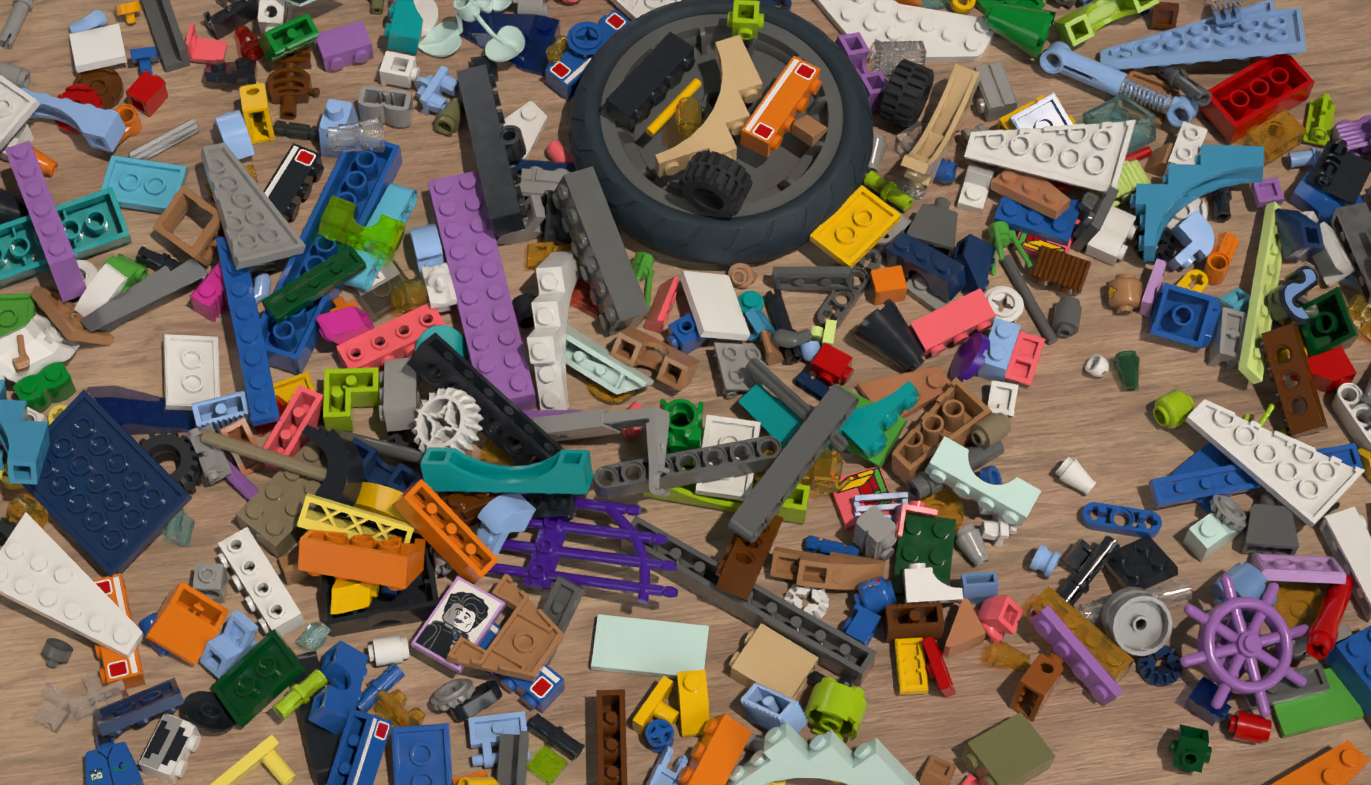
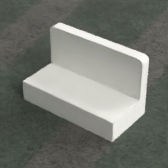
[1312,222,1356,287]

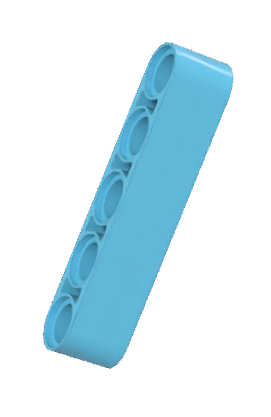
[342,183,418,291]

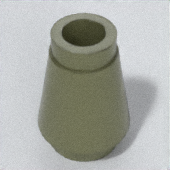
[435,98,464,135]

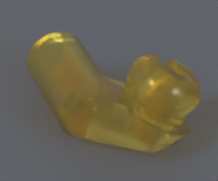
[546,35,568,62]

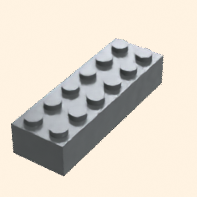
[552,166,650,336]

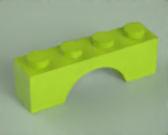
[1054,0,1160,47]

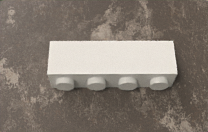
[1319,506,1371,623]

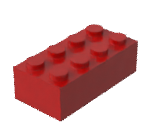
[1199,54,1315,145]

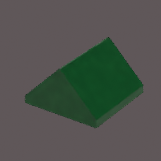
[1301,287,1359,356]

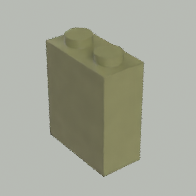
[961,712,1056,785]

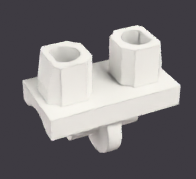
[421,263,457,313]
[979,506,1024,547]

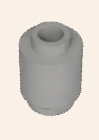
[0,62,31,89]

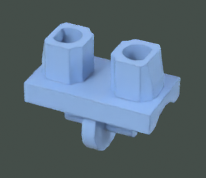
[414,66,459,116]

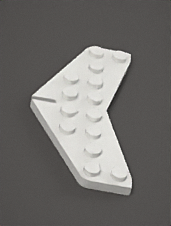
[813,0,996,64]

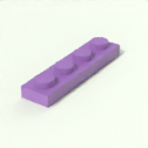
[1029,605,1123,706]

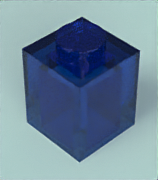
[1184,676,1232,727]

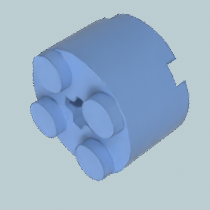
[1212,562,1277,624]

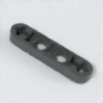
[817,248,882,330]

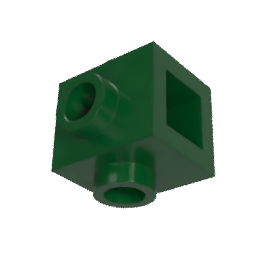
[1168,724,1212,773]

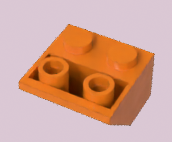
[145,581,229,666]

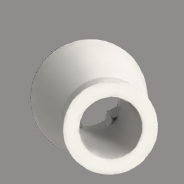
[1055,457,1096,495]

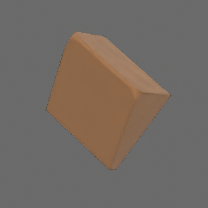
[791,115,828,147]
[1144,143,1174,177]
[760,330,786,366]
[919,755,957,785]

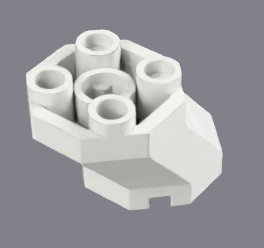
[0,314,80,383]

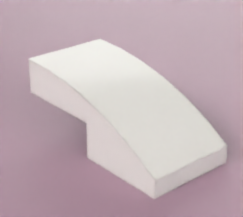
[74,263,128,317]

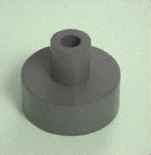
[42,638,73,668]

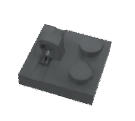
[1070,185,1119,252]

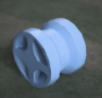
[1030,544,1062,578]

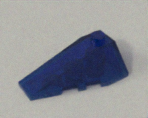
[459,13,561,77]
[86,386,196,435]

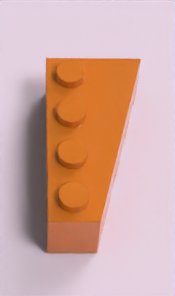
[298,529,425,590]
[1271,740,1369,785]

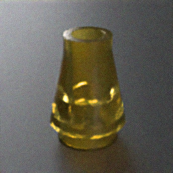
[986,640,1030,671]

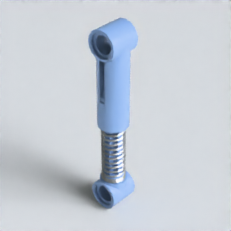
[1040,41,1199,128]

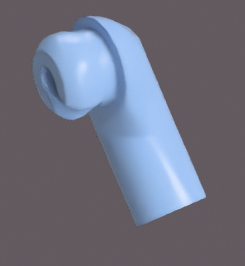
[70,10,108,33]
[254,272,272,304]

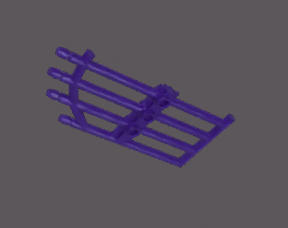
[437,492,678,604]

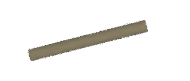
[201,430,328,481]

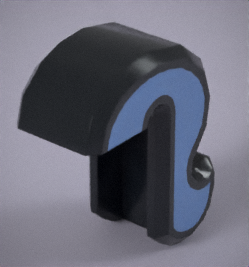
[1268,266,1319,329]

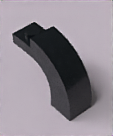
[302,424,363,517]

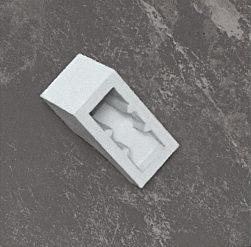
[903,563,963,605]

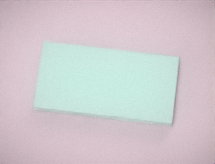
[591,614,709,679]

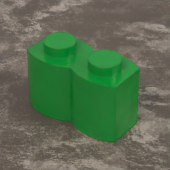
[13,362,76,413]

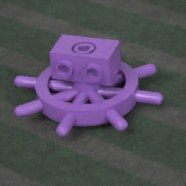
[1180,574,1310,718]

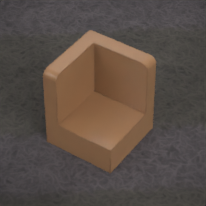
[278,541,314,586]

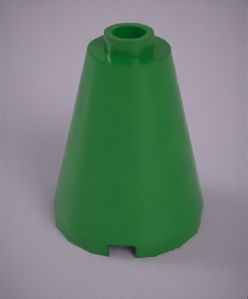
[983,2,1056,59]

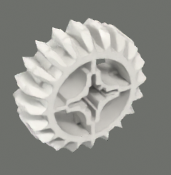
[411,387,484,454]

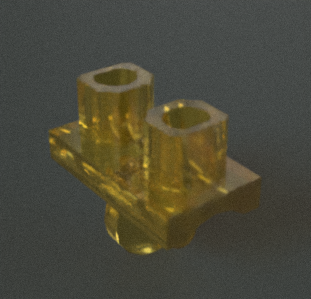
[1348,294,1371,343]
[373,689,425,732]

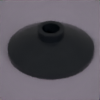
[182,691,237,732]

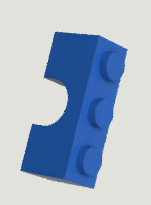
[308,640,368,735]

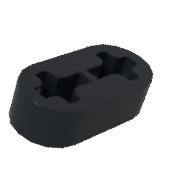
[450,680,503,721]

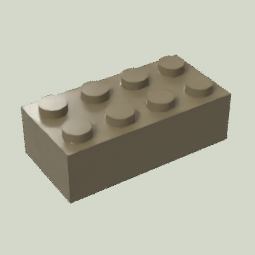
[236,440,330,559]

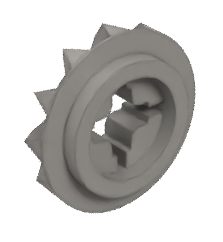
[1209,494,1248,531]
[431,678,475,711]

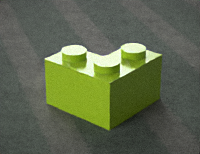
[323,367,381,431]

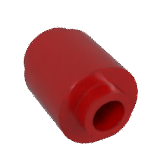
[1227,710,1272,744]

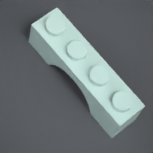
[924,436,1041,526]

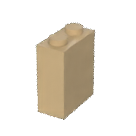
[729,623,819,700]

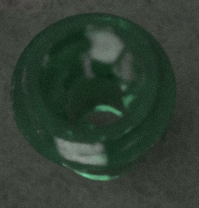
[1113,350,1140,392]

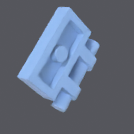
[468,711,530,768]

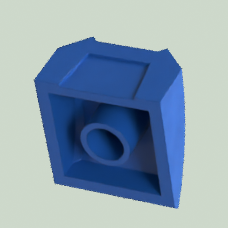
[1289,162,1365,229]
[1147,282,1221,349]

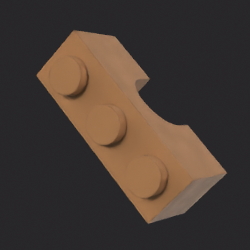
[610,326,700,391]

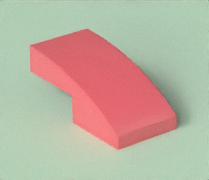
[1004,331,1045,386]

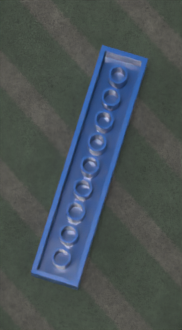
[260,131,402,374]

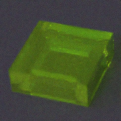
[527,745,568,785]

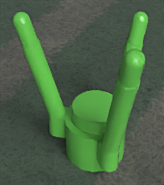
[988,221,1033,276]
[630,252,655,317]

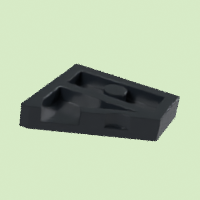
[205,57,258,84]

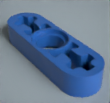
[1081,502,1162,538]

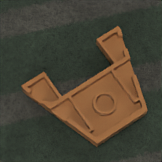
[447,573,564,682]

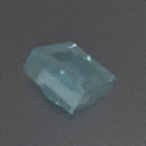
[295,622,331,651]

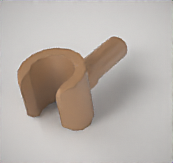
[12,334,30,374]

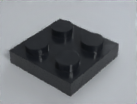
[1104,535,1178,589]

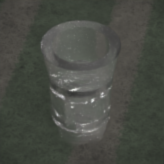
[328,116,385,153]

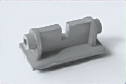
[188,424,232,485]

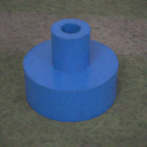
[978,465,1002,485]

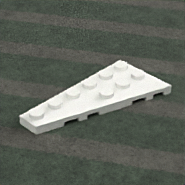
[964,120,1136,193]
[1185,399,1365,528]
[0,512,144,659]

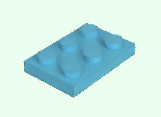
[100,155,188,213]

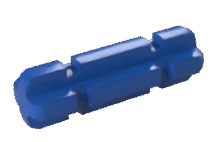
[805,535,859,556]

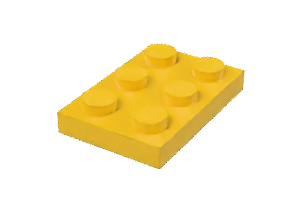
[810,185,901,268]

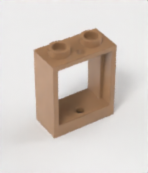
[153,185,226,266]

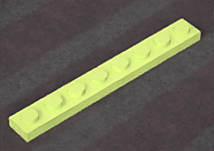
[1238,201,1283,384]

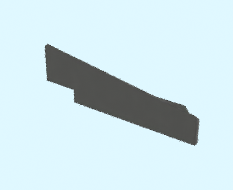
[80,257,208,332]

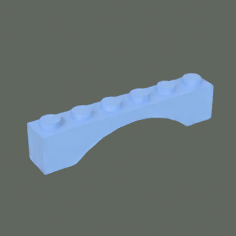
[20,87,126,153]

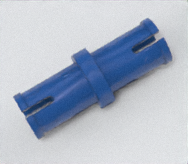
[356,663,405,713]

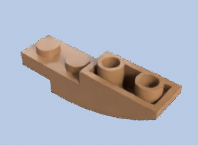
[770,547,885,590]

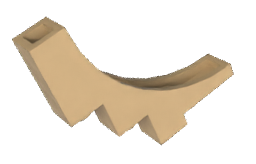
[655,35,763,177]
[901,64,982,189]

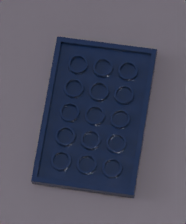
[7,390,193,577]

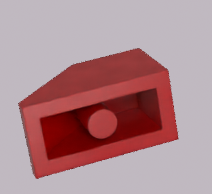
[1290,347,1356,393]

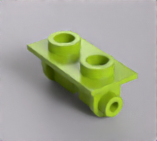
[1303,93,1336,146]

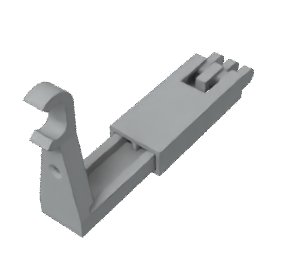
[532,406,671,497]

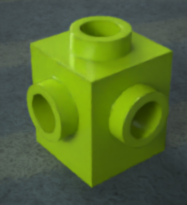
[727,0,764,40]

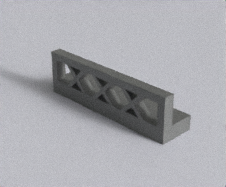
[142,0,191,73]
[497,731,529,785]

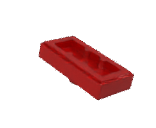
[922,636,956,698]

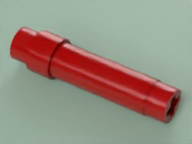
[1306,575,1354,659]

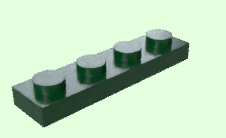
[262,245,367,324]

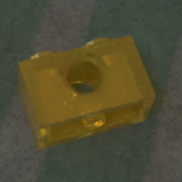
[1243,109,1306,167]

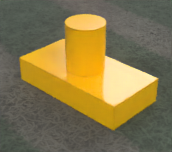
[632,676,680,736]

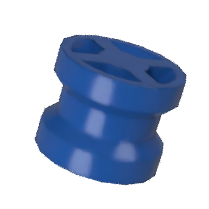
[645,719,674,754]

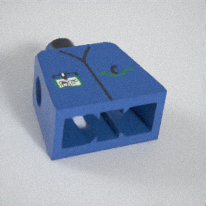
[85,734,145,785]

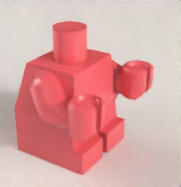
[975,595,1023,644]

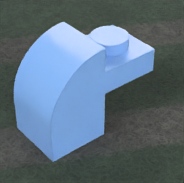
[214,110,255,160]
[1167,210,1214,271]
[409,223,444,283]
[475,493,536,555]
[199,610,258,679]

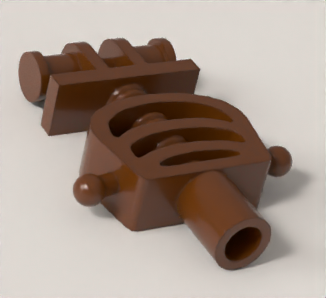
[266,45,320,120]

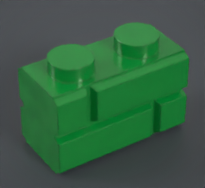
[258,13,319,63]

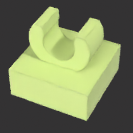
[809,319,837,346]

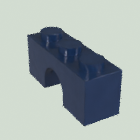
[885,231,966,301]
[352,437,423,493]

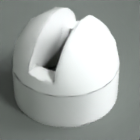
[1085,354,1109,377]

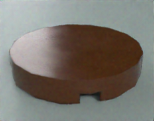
[73,67,124,110]

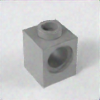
[192,563,228,603]

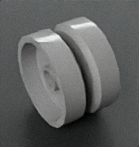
[1101,587,1173,656]

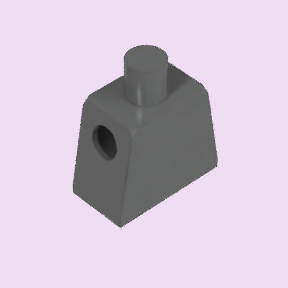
[906,197,958,258]
[1241,493,1299,555]

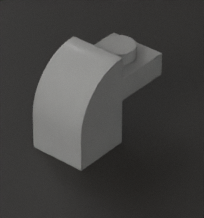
[495,195,546,244]

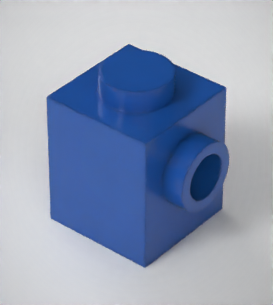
[666,312,709,354]

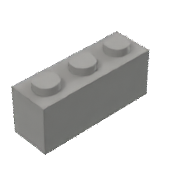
[379,357,420,432]

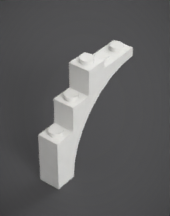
[527,251,580,410]

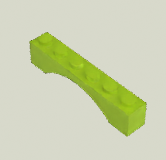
[643,467,810,524]

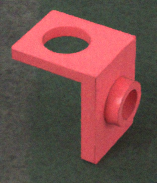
[185,23,228,63]
[894,501,939,538]

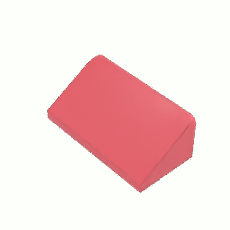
[643,277,679,334]

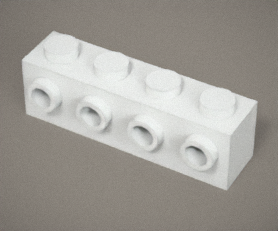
[217,527,304,637]

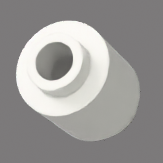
[368,634,410,666]

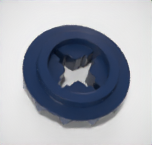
[1138,645,1183,686]

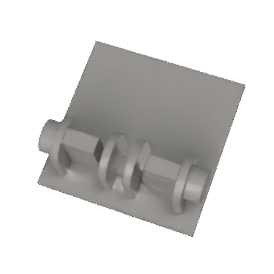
[713,343,771,399]

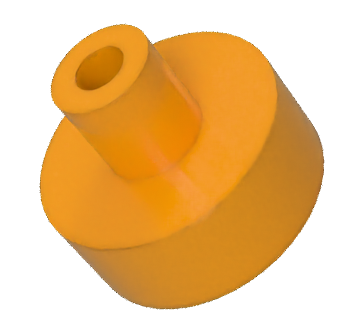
[115,1,142,24]

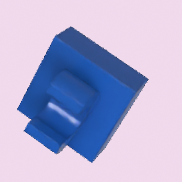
[130,46,159,74]

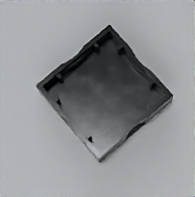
[322,517,439,637]

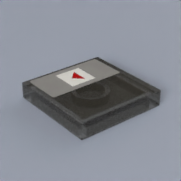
[347,255,419,322]

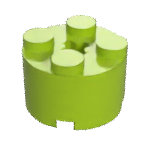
[804,677,867,741]

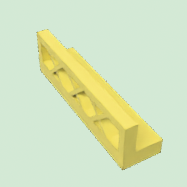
[297,493,414,543]

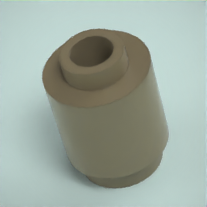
[971,412,1011,449]

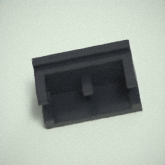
[203,0,258,40]

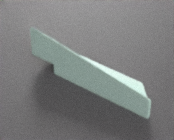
[566,323,654,395]

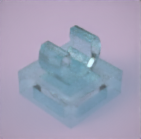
[161,510,195,547]

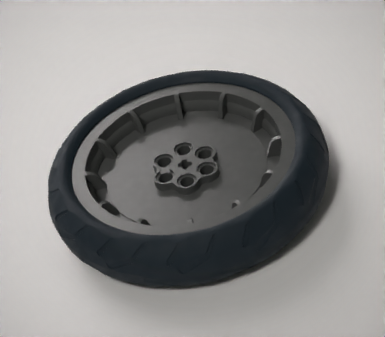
[569,0,873,265]

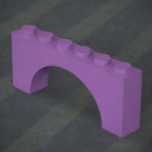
[5,140,86,302]

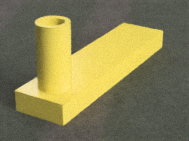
[210,735,297,785]

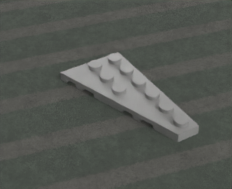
[200,142,306,270]

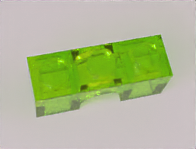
[318,195,406,262]

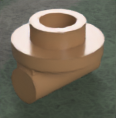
[728,263,758,288]

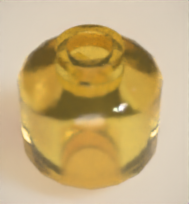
[391,278,429,314]
[6,494,48,528]

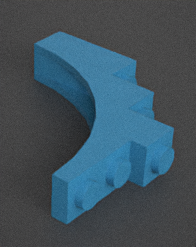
[1130,145,1264,262]
[0,380,50,485]

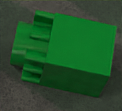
[660,399,703,469]

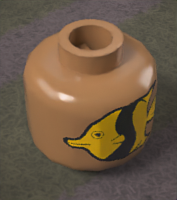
[1108,274,1142,314]

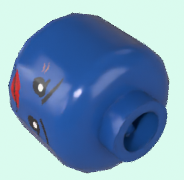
[854,576,896,614]

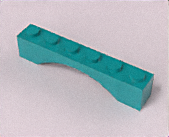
[384,0,423,55]
[420,447,594,495]

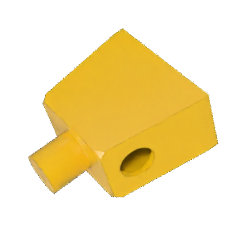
[239,81,275,144]

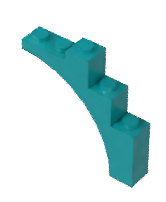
[738,381,920,459]

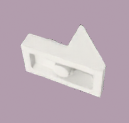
[957,164,995,214]

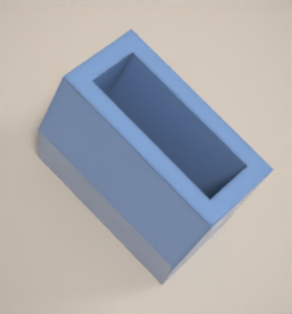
[959,571,999,604]

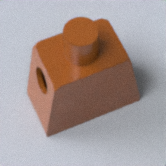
[1009,652,1064,722]

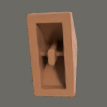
[219,417,265,476]
[943,597,986,658]

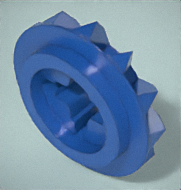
[567,21,607,58]

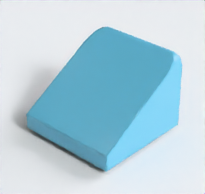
[1219,287,1251,313]

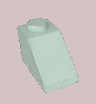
[1183,513,1243,562]

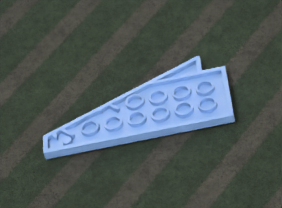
[1100,0,1306,70]

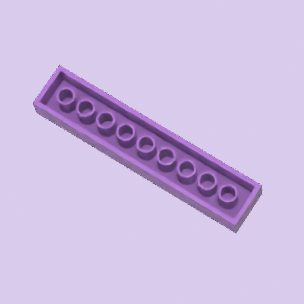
[428,171,536,410]

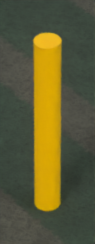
[645,78,702,137]

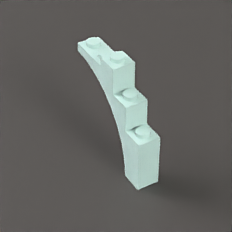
[727,722,920,785]

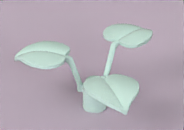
[419,0,525,62]

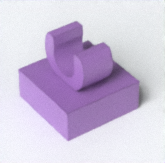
[1251,177,1284,208]

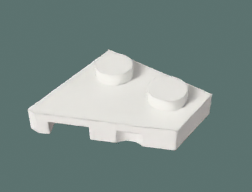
[501,100,548,160]

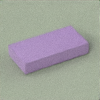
[1139,259,1166,317]

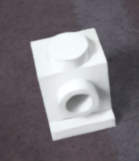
[379,51,420,88]

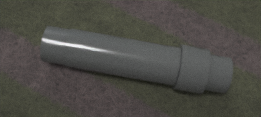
[906,440,1004,501]

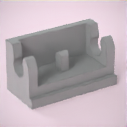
[1208,307,1248,369]

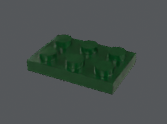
[892,513,957,596]
[211,629,306,728]

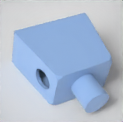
[319,99,358,159]

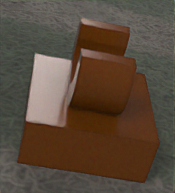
[1150,1,1179,30]

